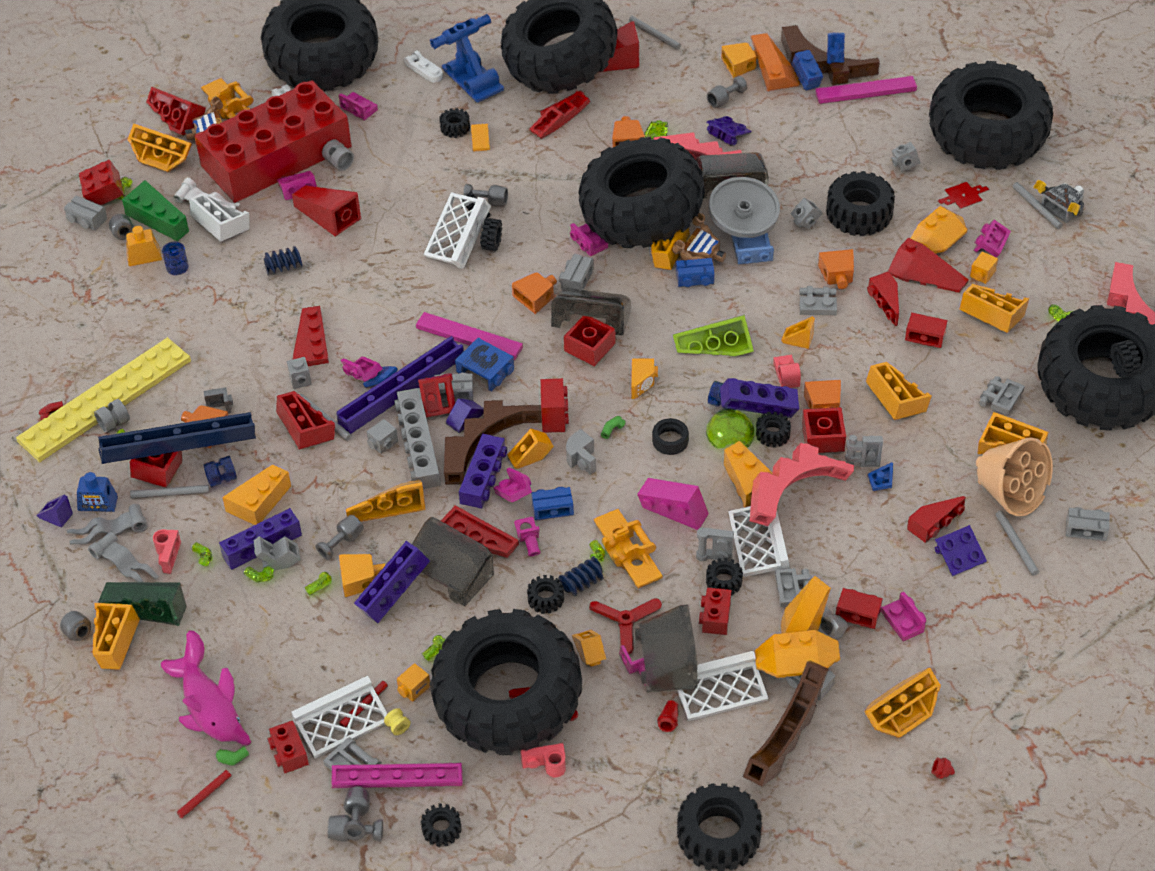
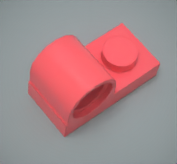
[773,355,801,388]
[153,529,181,574]
[521,743,566,778]

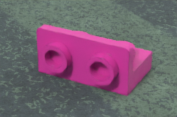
[338,92,378,120]
[277,171,317,200]
[974,219,1011,258]
[570,223,608,257]
[493,467,532,503]
[881,591,926,642]

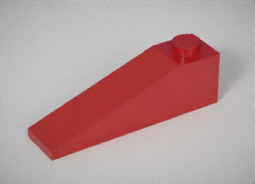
[146,86,207,135]
[888,238,969,293]

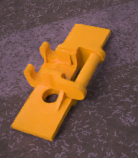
[201,78,254,120]
[594,509,663,588]

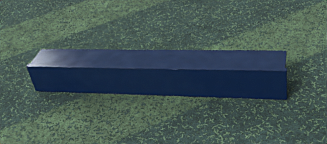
[98,412,256,464]

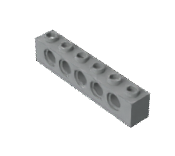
[394,388,441,489]

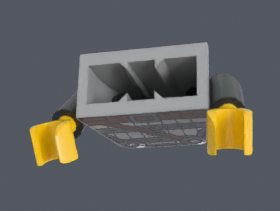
[1033,180,1084,223]

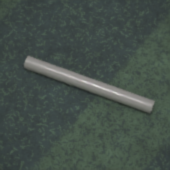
[629,16,681,50]
[1013,182,1063,229]
[300,394,352,441]
[130,485,209,498]
[996,510,1039,576]

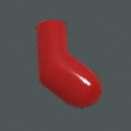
[39,401,63,420]

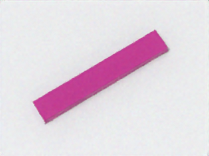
[815,76,917,104]
[416,312,523,360]
[332,763,463,788]

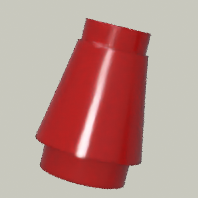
[657,700,679,732]

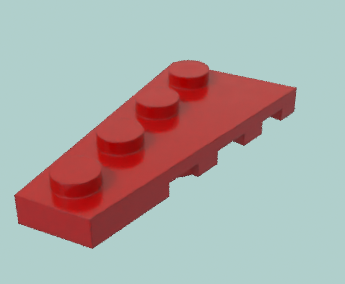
[292,306,329,366]
[431,505,519,558]

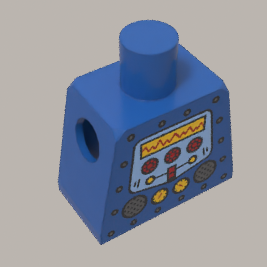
[77,472,118,512]

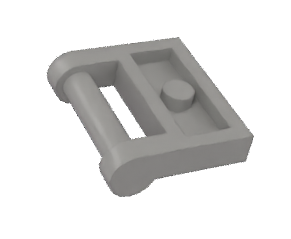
[696,528,734,562]
[323,737,382,771]

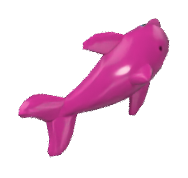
[161,630,251,745]

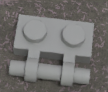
[800,286,837,315]
[979,376,1025,415]
[845,435,883,467]
[775,568,812,607]

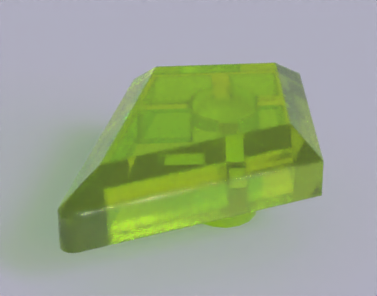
[644,120,668,139]

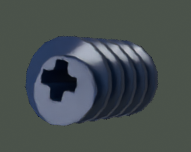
[263,246,303,275]
[559,556,604,596]

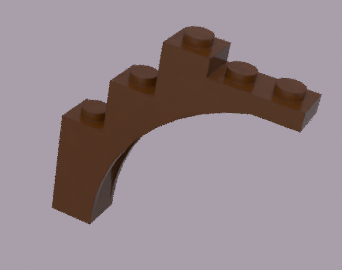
[781,25,880,86]
[444,400,542,485]
[743,660,829,786]

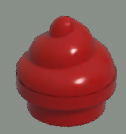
[931,757,955,779]

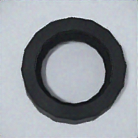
[652,418,689,455]

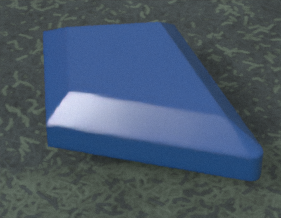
[363,366,398,388]
[868,462,893,491]

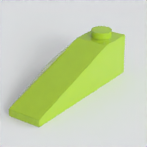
[673,314,754,356]

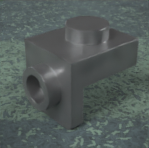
[204,387,233,413]

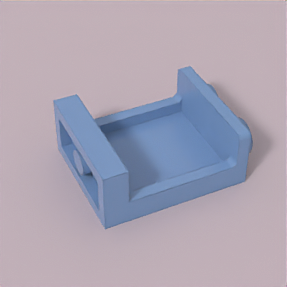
[731,233,774,264]

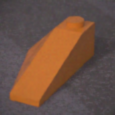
[751,33,800,91]

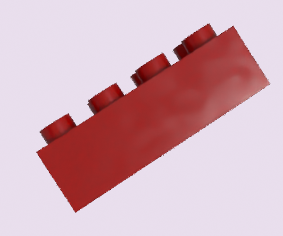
[194,81,352,203]

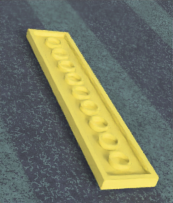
[16,337,191,463]

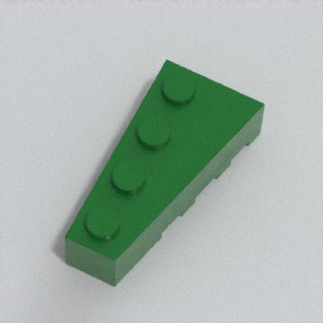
[122,180,189,242]

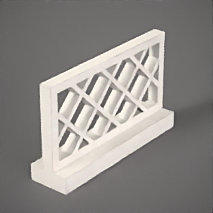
[423,192,491,269]
[728,506,790,577]
[672,651,768,722]
[291,676,387,759]

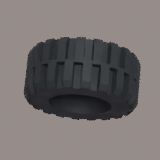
[826,171,895,236]
[677,783,762,871]

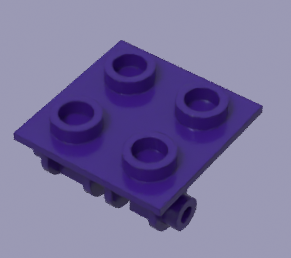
[706,116,751,145]
[934,525,987,576]

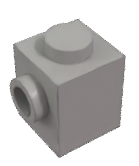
[287,357,312,389]
[367,419,398,454]

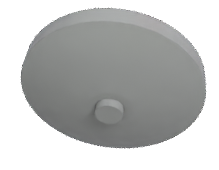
[708,177,780,238]

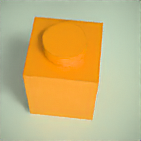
[970,252,998,284]
[396,663,430,702]

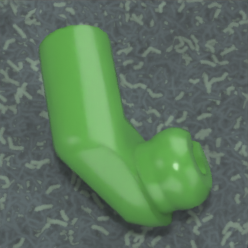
[601,416,626,439]
[216,746,249,766]

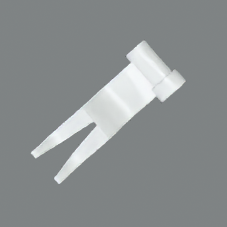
[173,178,240,207]

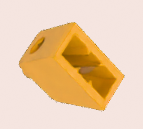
[721,42,757,78]
[126,226,162,267]
[339,554,385,597]

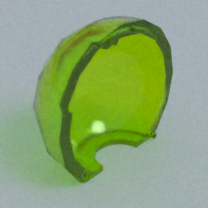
[706,408,755,449]

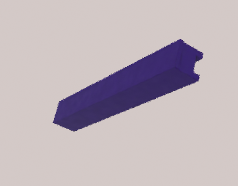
[336,336,464,434]

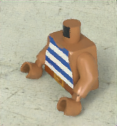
[185,96,223,140]
[672,213,726,263]

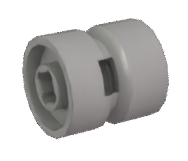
[322,139,354,171]
[94,399,130,433]

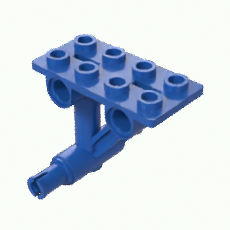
[430,14,504,102]

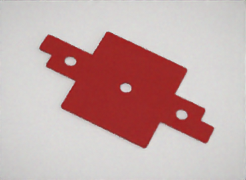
[938,182,989,209]

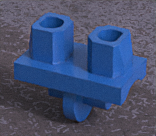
[827,32,845,63]

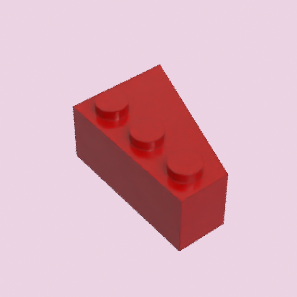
[276,391,335,449]

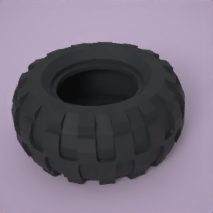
[261,0,379,91]
[501,0,618,94]
[929,61,1054,170]
[578,137,705,249]
[1037,305,1155,430]
[430,608,582,755]

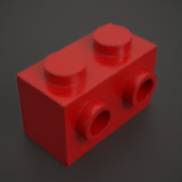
[905,312,948,348]
[699,588,731,635]
[836,588,883,629]
[267,720,309,774]

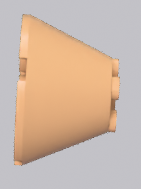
[976,438,1053,516]

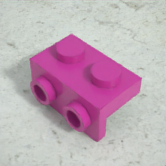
[340,356,382,382]

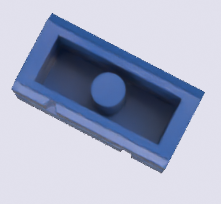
[791,50,824,91]
[676,258,715,287]
[531,486,574,520]

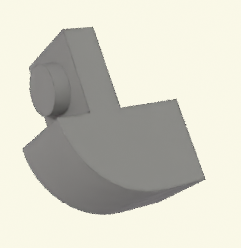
[566,429,596,475]
[253,536,301,571]

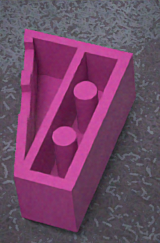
[637,478,709,530]

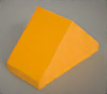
[471,124,490,151]
[781,316,815,349]

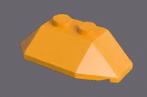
[128,124,192,172]
[911,206,967,254]
[755,630,840,678]
[864,667,941,738]

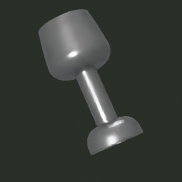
[707,76,747,107]
[463,184,508,206]
[316,515,364,560]
[343,787,370,840]
[328,815,383,842]

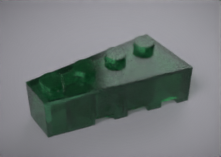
[98,582,187,626]

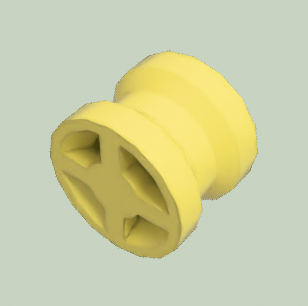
[384,708,411,735]

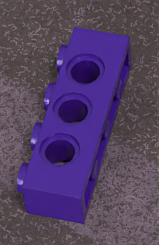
[720,378,799,418]
[459,434,508,509]
[219,508,302,570]
[354,541,430,623]

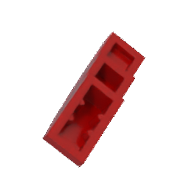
[529,91,590,139]

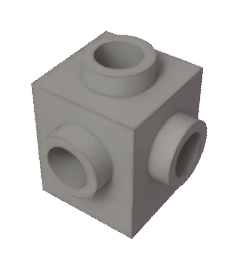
[891,142,920,172]
[790,198,823,229]

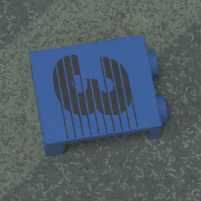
[455,338,514,392]

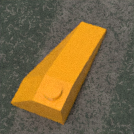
[346,480,426,522]
[781,576,831,634]

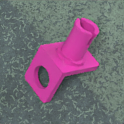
[514,517,541,557]
[619,645,657,686]

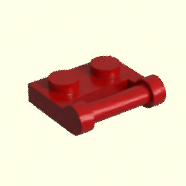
[418,373,455,417]

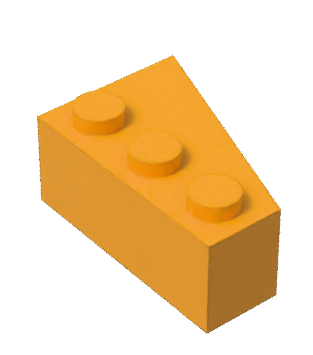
[651,228,690,270]
[959,284,1030,333]
[866,362,932,420]
[977,412,1049,454]
[724,441,772,508]
[222,464,291,525]
[93,603,140,670]

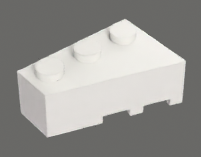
[189,193,249,242]

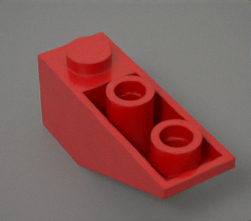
[867,271,899,326]
[907,496,966,543]

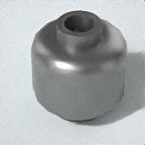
[109,214,134,240]
[60,611,91,641]

